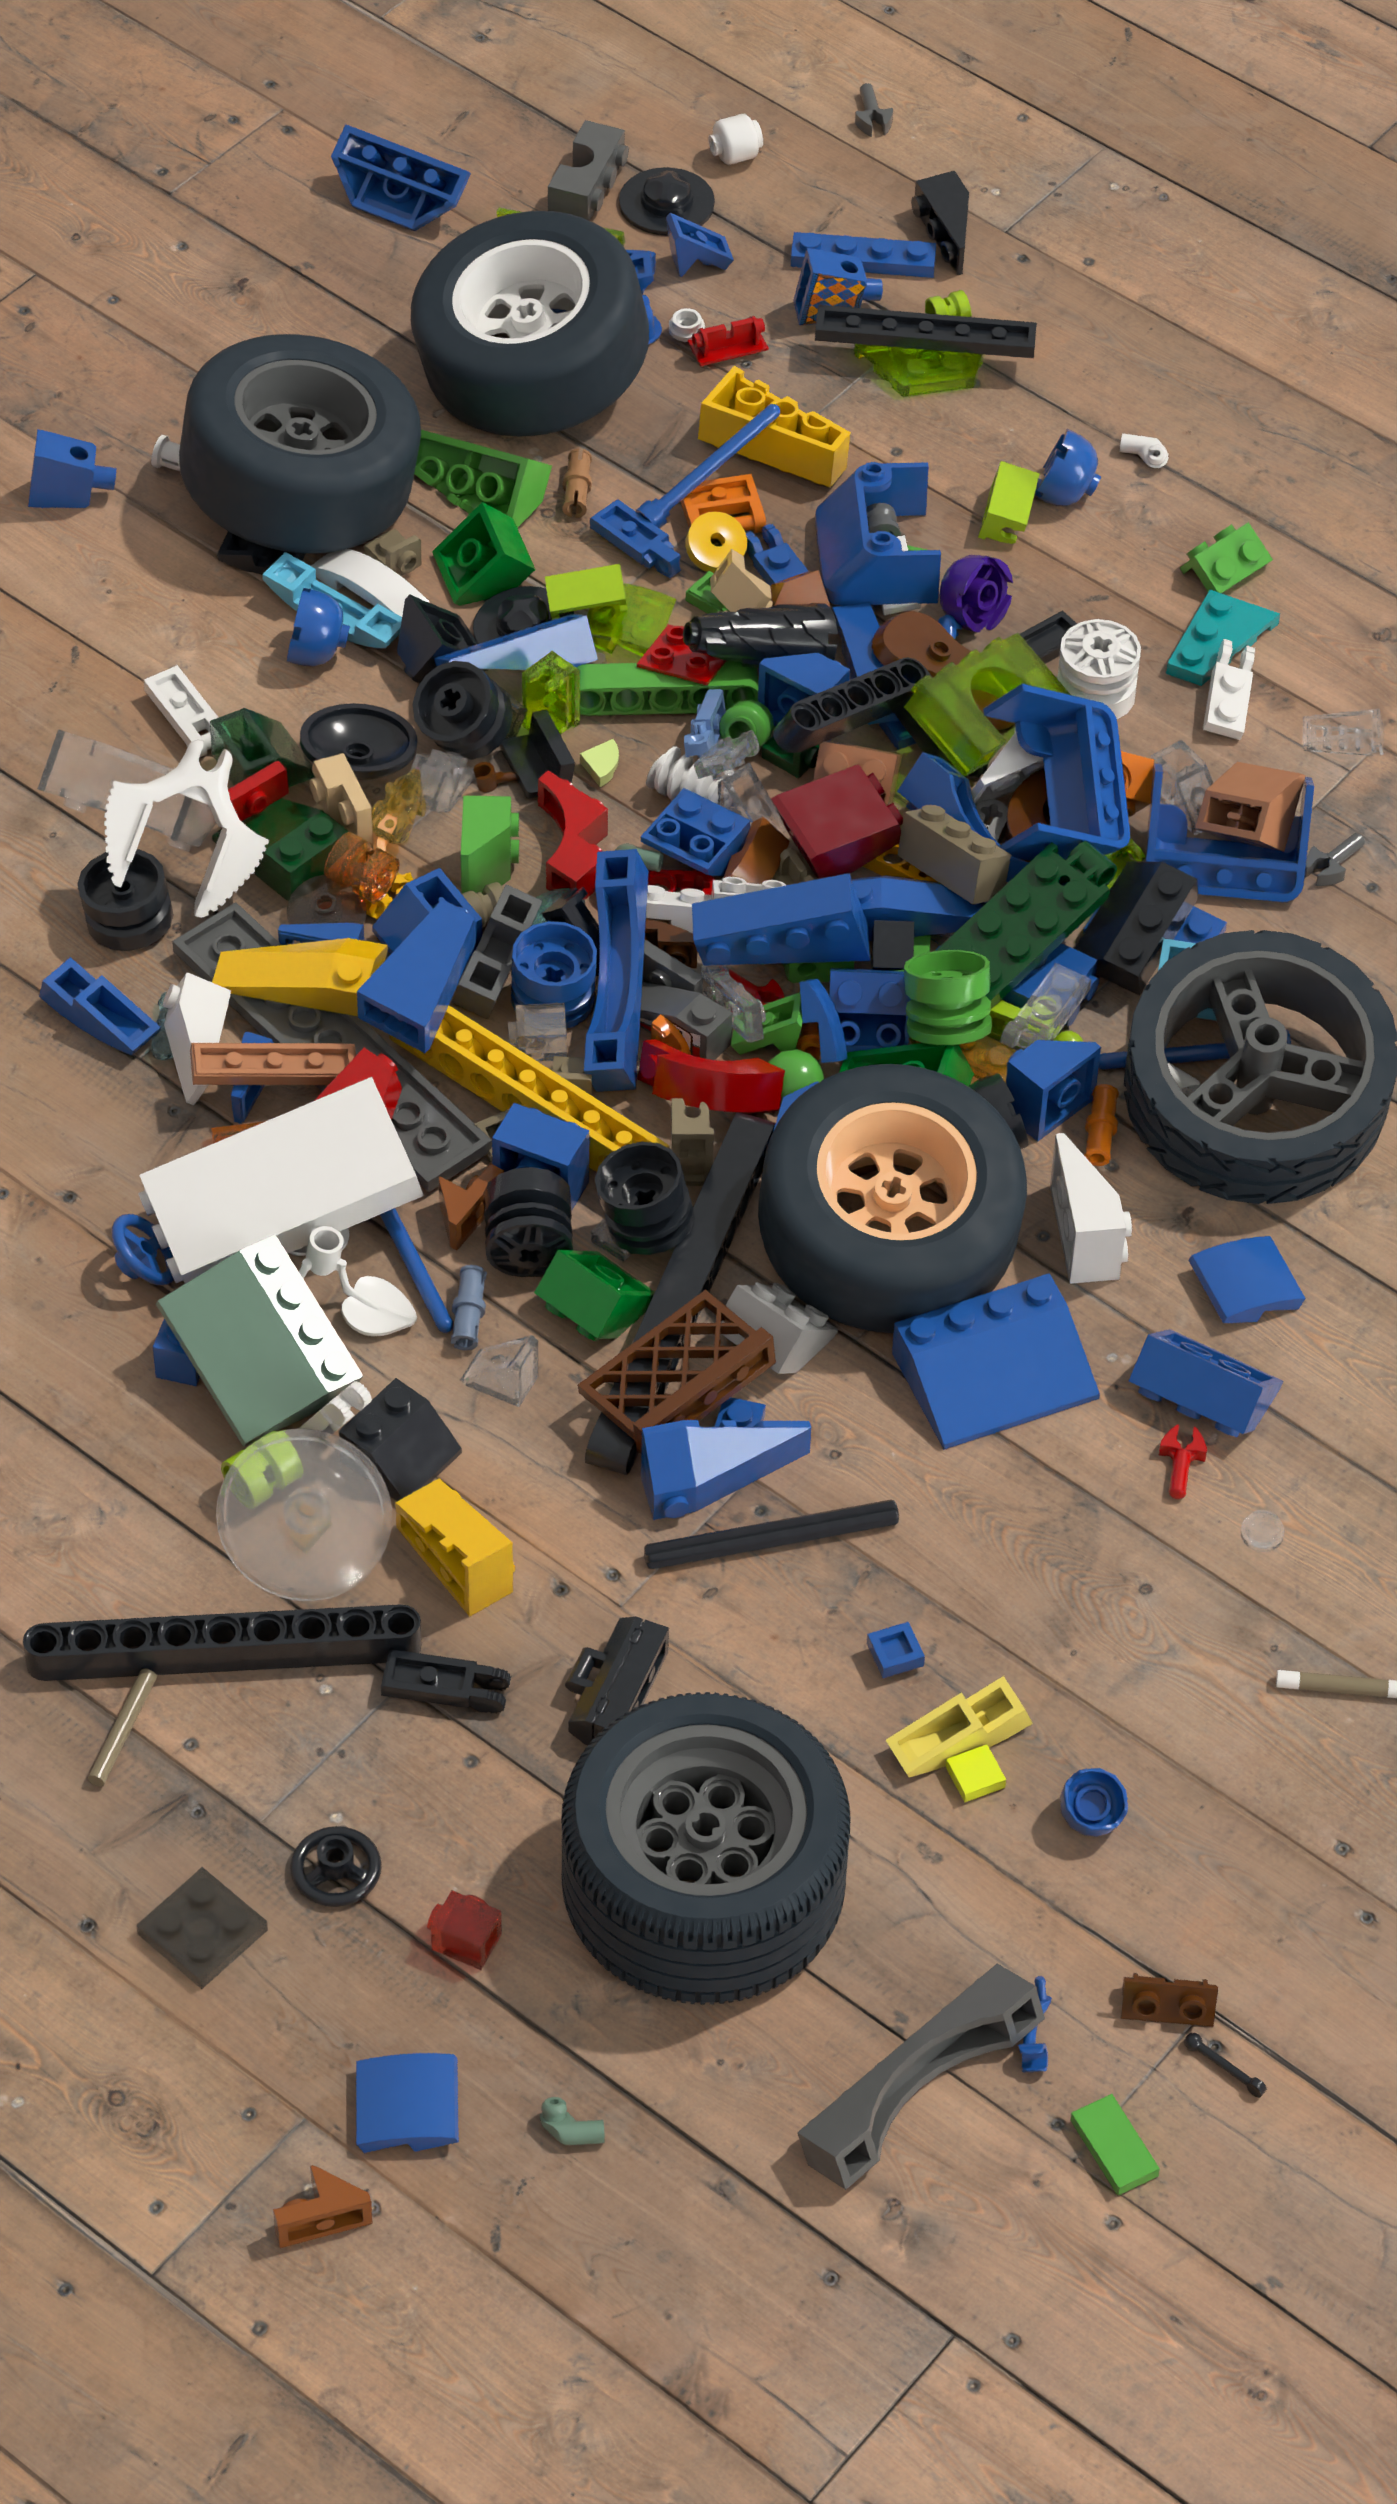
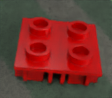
[637,624,726,686]

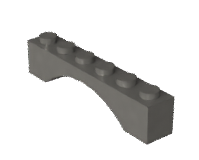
[797,1963,1045,2190]

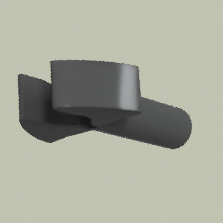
[855,83,893,137]
[1305,833,1365,886]

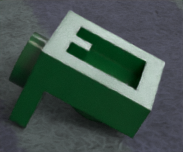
[761,736,820,779]

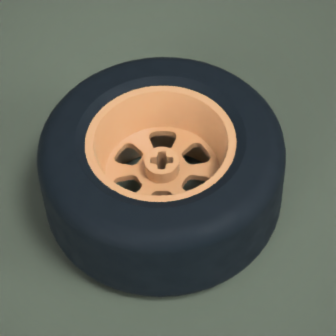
[758,1064,1027,1333]

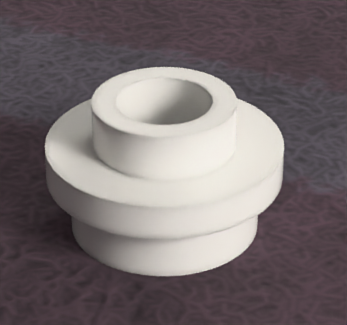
[669,308,705,342]

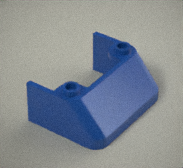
[815,462,941,606]
[983,683,1130,861]
[1145,763,1314,902]

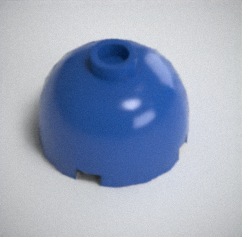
[1034,428,1101,506]
[286,588,350,666]

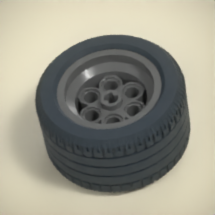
[561,1692,851,2005]

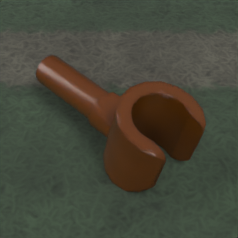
[473,762,517,793]

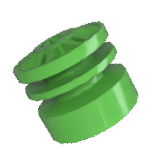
[904,950,992,1045]

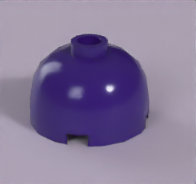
[939,555,1013,632]

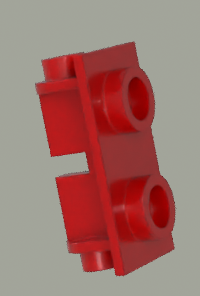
[688,316,769,366]

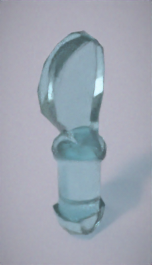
[151,992,173,1060]

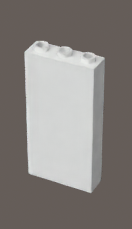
[138,1077,424,1284]

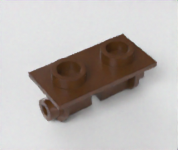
[1121,1973,1218,2027]

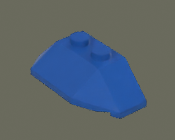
[331,124,471,231]

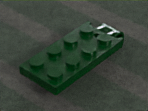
[936,841,1117,1009]

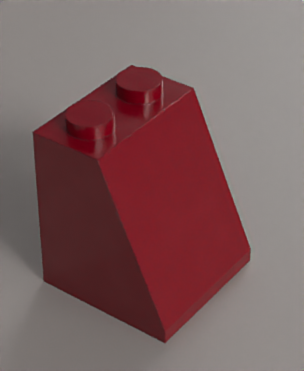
[771,764,903,879]

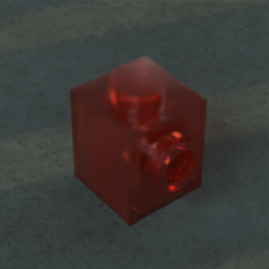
[427,1890,502,1970]

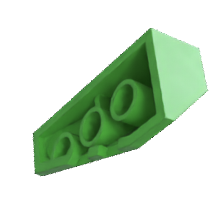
[414,430,552,528]

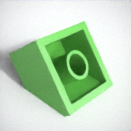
[461,795,519,894]

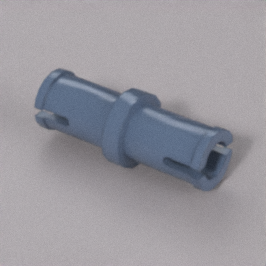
[451,1265,487,1351]

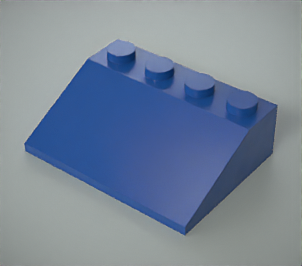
[892,1273,1100,1450]

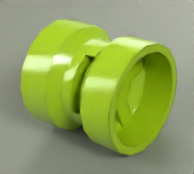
[925,290,972,317]

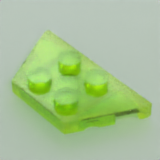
[854,344,985,397]

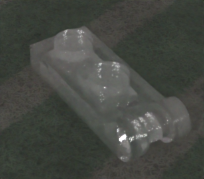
[1001,963,1091,1049]

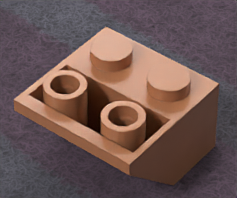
[813,740,903,806]
[1195,761,1306,852]

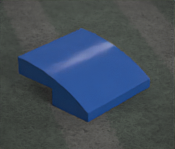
[1188,1236,1306,1323]
[356,2053,459,2153]

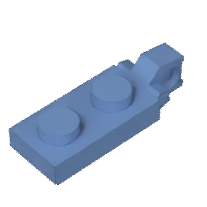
[684,689,726,758]

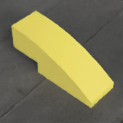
[886,1676,1033,1777]

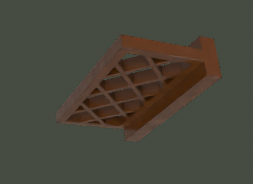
[577,1289,776,1454]

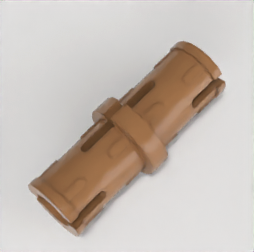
[562,448,592,518]

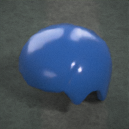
[1060,1768,1128,1837]

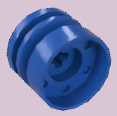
[511,921,597,1031]

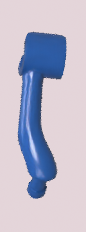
[1018,1976,1052,2072]

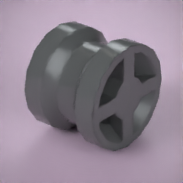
[866,503,901,537]

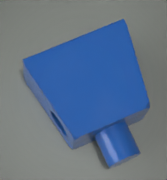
[28,429,117,508]

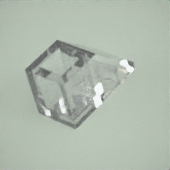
[1150,740,1214,835]
[401,749,475,812]

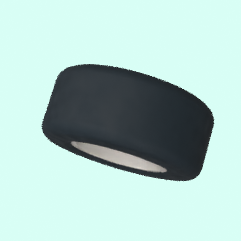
[411,211,649,437]

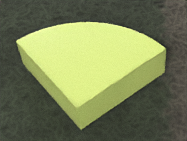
[580,739,619,787]

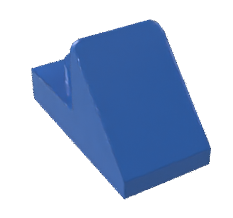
[666,213,734,277]

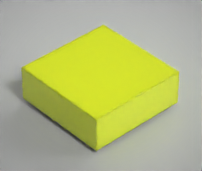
[946,1744,1006,1803]

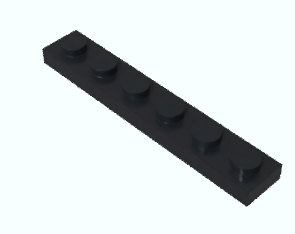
[815,305,1037,358]

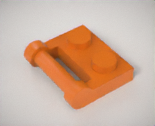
[680,474,766,533]

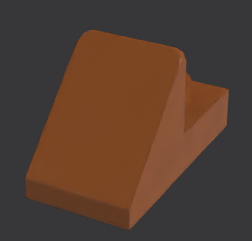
[439,1163,504,1251]
[273,2165,373,2248]

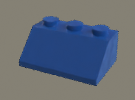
[1129,1329,1284,1437]

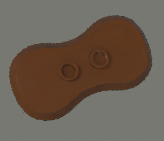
[872,611,1026,730]

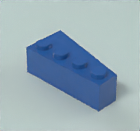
[692,873,870,966]

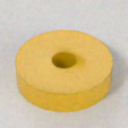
[685,512,747,573]

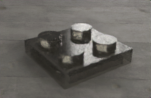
[136,1867,268,1989]

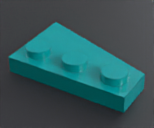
[1166,590,1280,686]

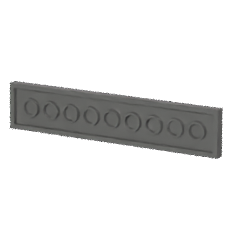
[172,902,492,1192]

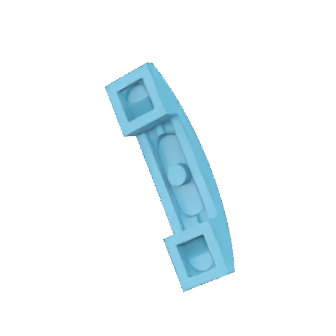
[262,552,402,648]

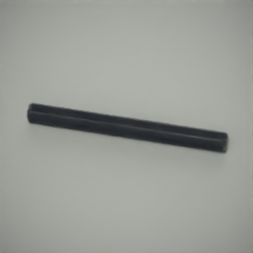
[644,1499,899,1569]

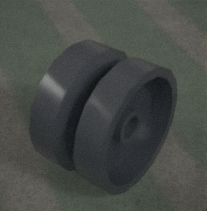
[412,661,513,760]
[77,849,174,951]

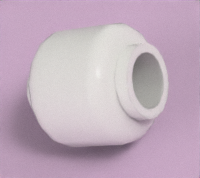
[708,114,763,165]

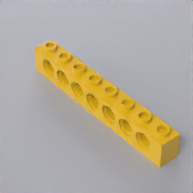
[389,1006,670,1172]

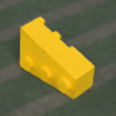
[395,1478,515,1617]

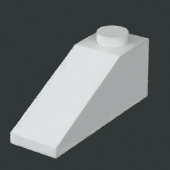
[163,972,231,1106]

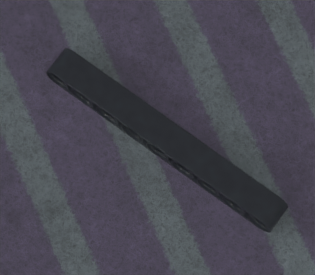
[23,1604,422,1681]

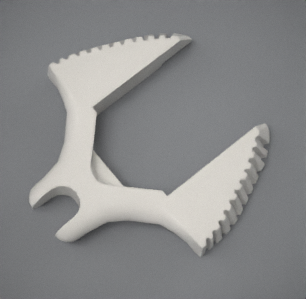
[104,739,269,918]

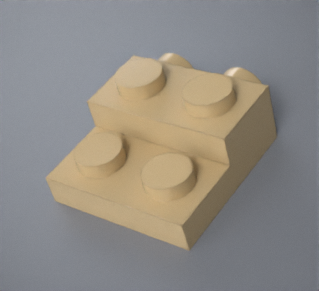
[310,753,373,849]

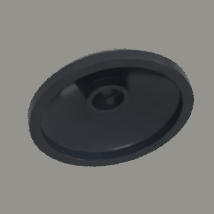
[300,703,418,780]

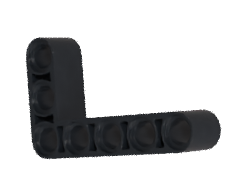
[773,657,974,766]

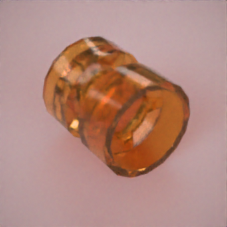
[324,831,400,904]

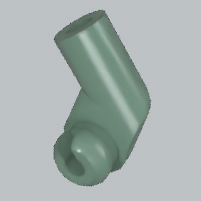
[539,2097,605,2145]

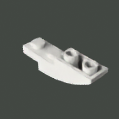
[646,877,786,933]

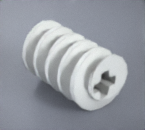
[646,746,733,809]

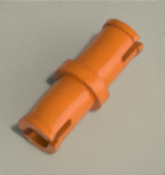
[1084,1084,1119,1166]

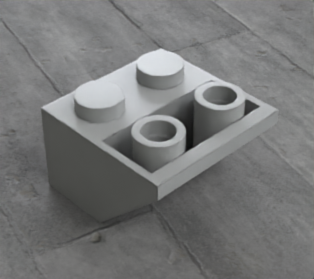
[721,1282,838,1374]

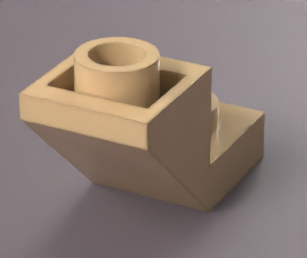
[710,549,773,612]

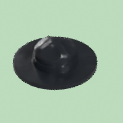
[619,167,715,236]
[473,586,574,644]

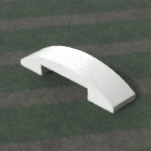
[311,549,430,617]

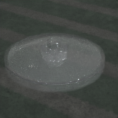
[216,1429,392,1601]

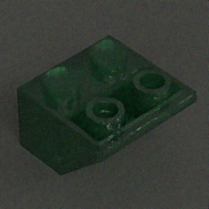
[210,708,315,788]

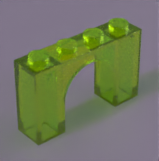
[904,632,1071,776]

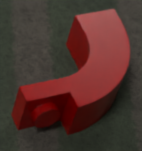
[638,1039,785,1112]

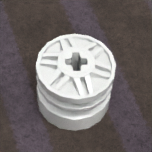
[1056,619,1141,719]

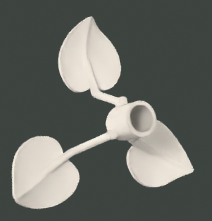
[290,1226,417,1336]

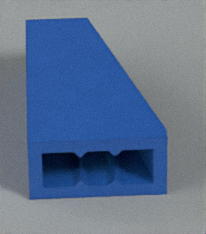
[357,899,476,1053]

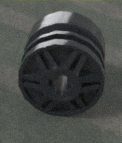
[595,1142,695,1255]
[483,1167,573,1277]

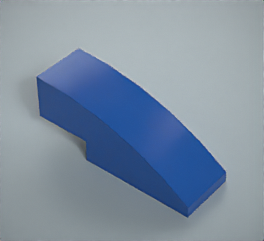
[39,957,161,1055]

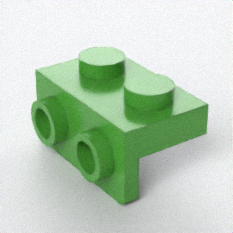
[1180,522,1273,593]

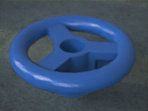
[112,1214,174,1285]

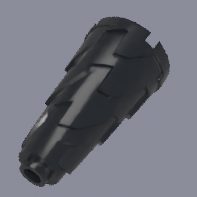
[683,603,838,669]

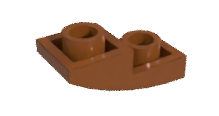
[724,817,790,884]

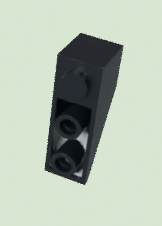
[911,170,969,275]

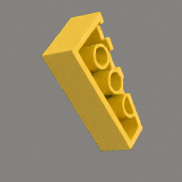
[698,366,851,488]

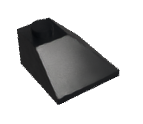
[397,594,489,684]

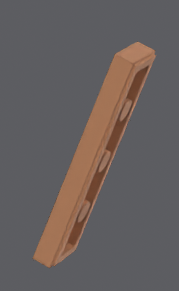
[190,1043,356,1085]

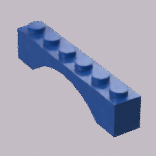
[897,752,1079,929]
[584,849,649,1092]

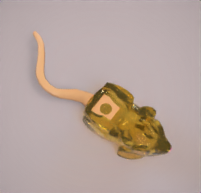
[332,767,426,888]

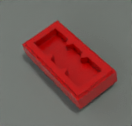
[221,761,289,828]

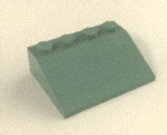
[156,1235,363,1447]

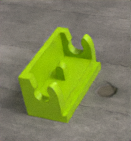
[978,461,1040,544]
[545,564,628,620]

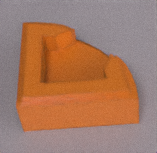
[651,1014,691,1055]

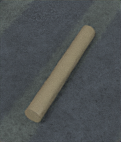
[88,1669,157,1787]

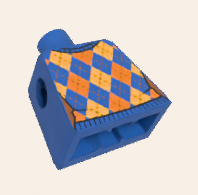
[793,248,883,325]

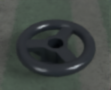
[290,1826,382,1907]

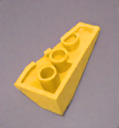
[212,938,388,1016]

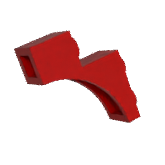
[538,770,608,902]

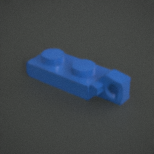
[590,499,681,578]

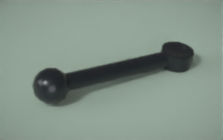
[1184,2033,1267,2098]

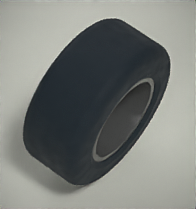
[179,334,421,553]

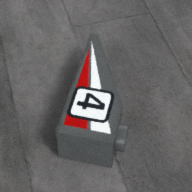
[640,981,733,1060]

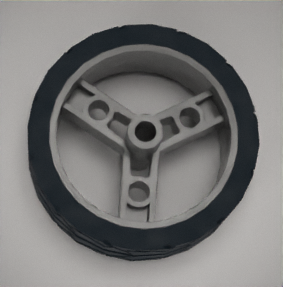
[1123,930,1397,1204]

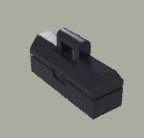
[565,1616,669,1746]

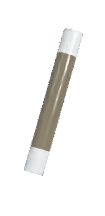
[1276,1670,1397,1698]

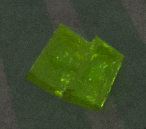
[587,583,677,657]

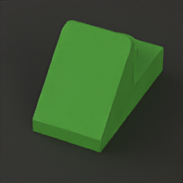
[731,992,802,1055]

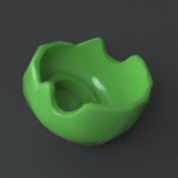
[768,1049,824,1106]

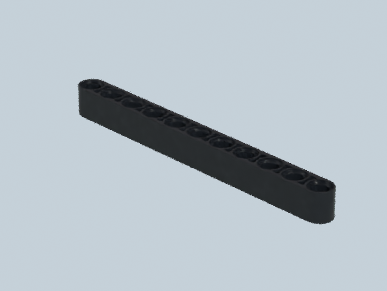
[585,1112,776,1475]

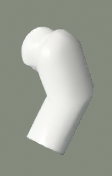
[1120,433,1168,468]

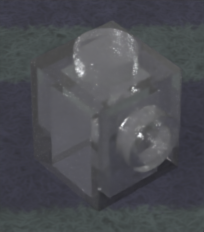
[508,1003,567,1062]

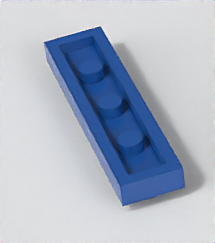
[791,232,937,278]

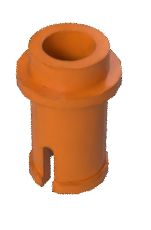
[796,1022,821,1060]

